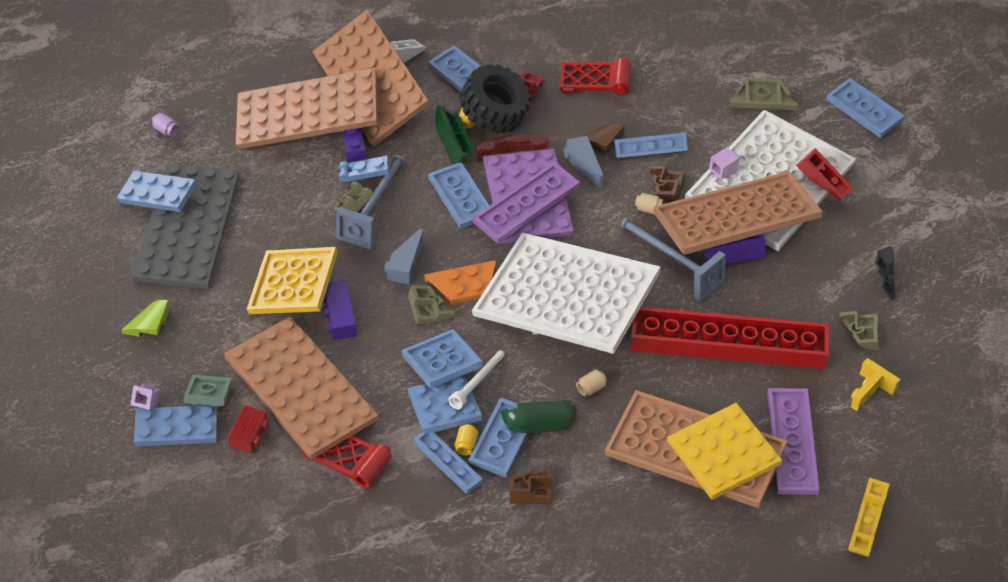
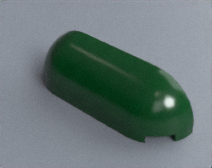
[435,105,473,164]
[501,400,577,433]

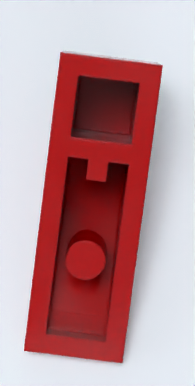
[795,148,853,200]

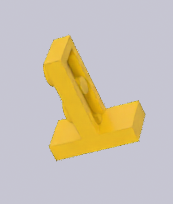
[851,358,900,411]

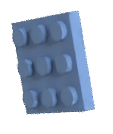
[402,329,483,389]
[407,374,482,434]

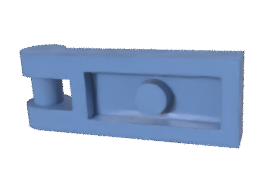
[339,156,390,182]

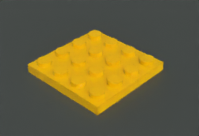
[247,247,338,314]
[667,403,782,500]

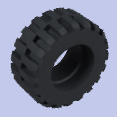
[460,64,531,134]

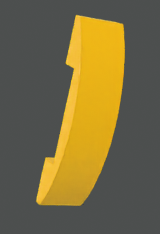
[848,478,890,557]

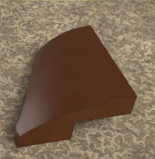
[580,122,625,151]
[649,166,686,202]
[509,466,552,504]

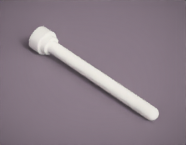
[449,350,505,409]

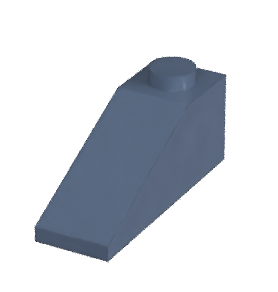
[564,136,603,188]
[384,229,423,284]

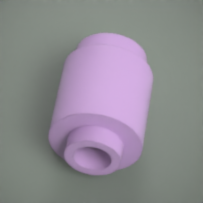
[152,113,180,137]

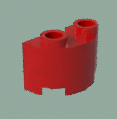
[519,71,546,97]

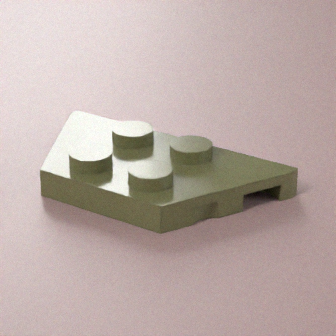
[729,78,798,110]

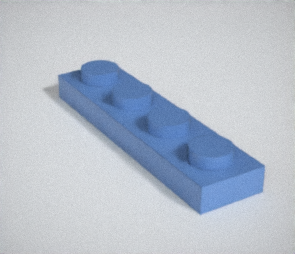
[614,132,688,158]
[413,432,483,494]

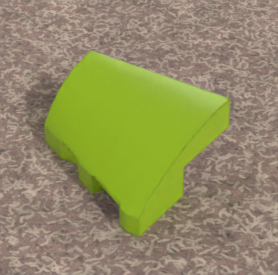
[122,300,170,337]

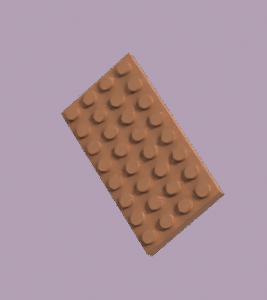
[312,10,431,146]
[236,68,378,150]
[654,171,822,255]
[224,317,379,460]
[605,390,787,508]

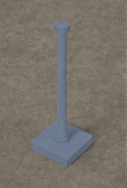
[336,155,405,250]
[621,218,726,302]

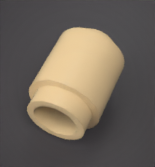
[635,193,663,214]
[576,369,607,396]

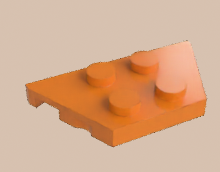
[424,260,496,305]

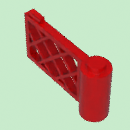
[560,58,631,95]
[301,436,392,488]

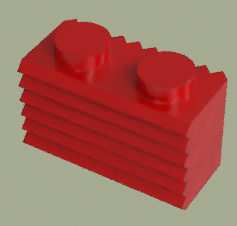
[228,405,270,453]

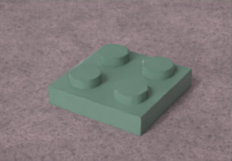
[184,375,232,407]

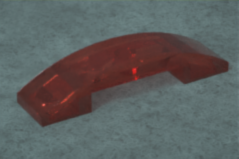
[477,134,549,162]

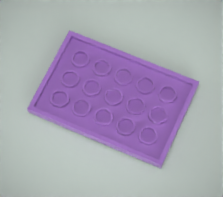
[483,149,574,244]

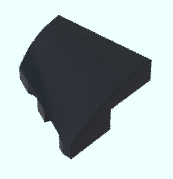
[875,246,895,300]

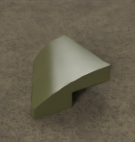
[334,181,374,212]
[408,285,455,324]
[840,311,880,350]

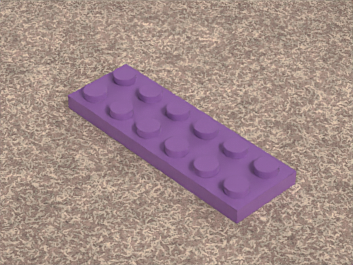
[473,161,580,243]
[767,388,820,495]

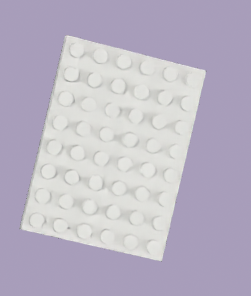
[685,110,856,251]
[472,232,661,354]

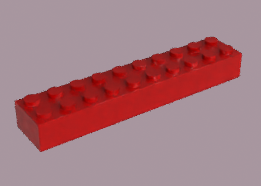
[630,307,829,369]

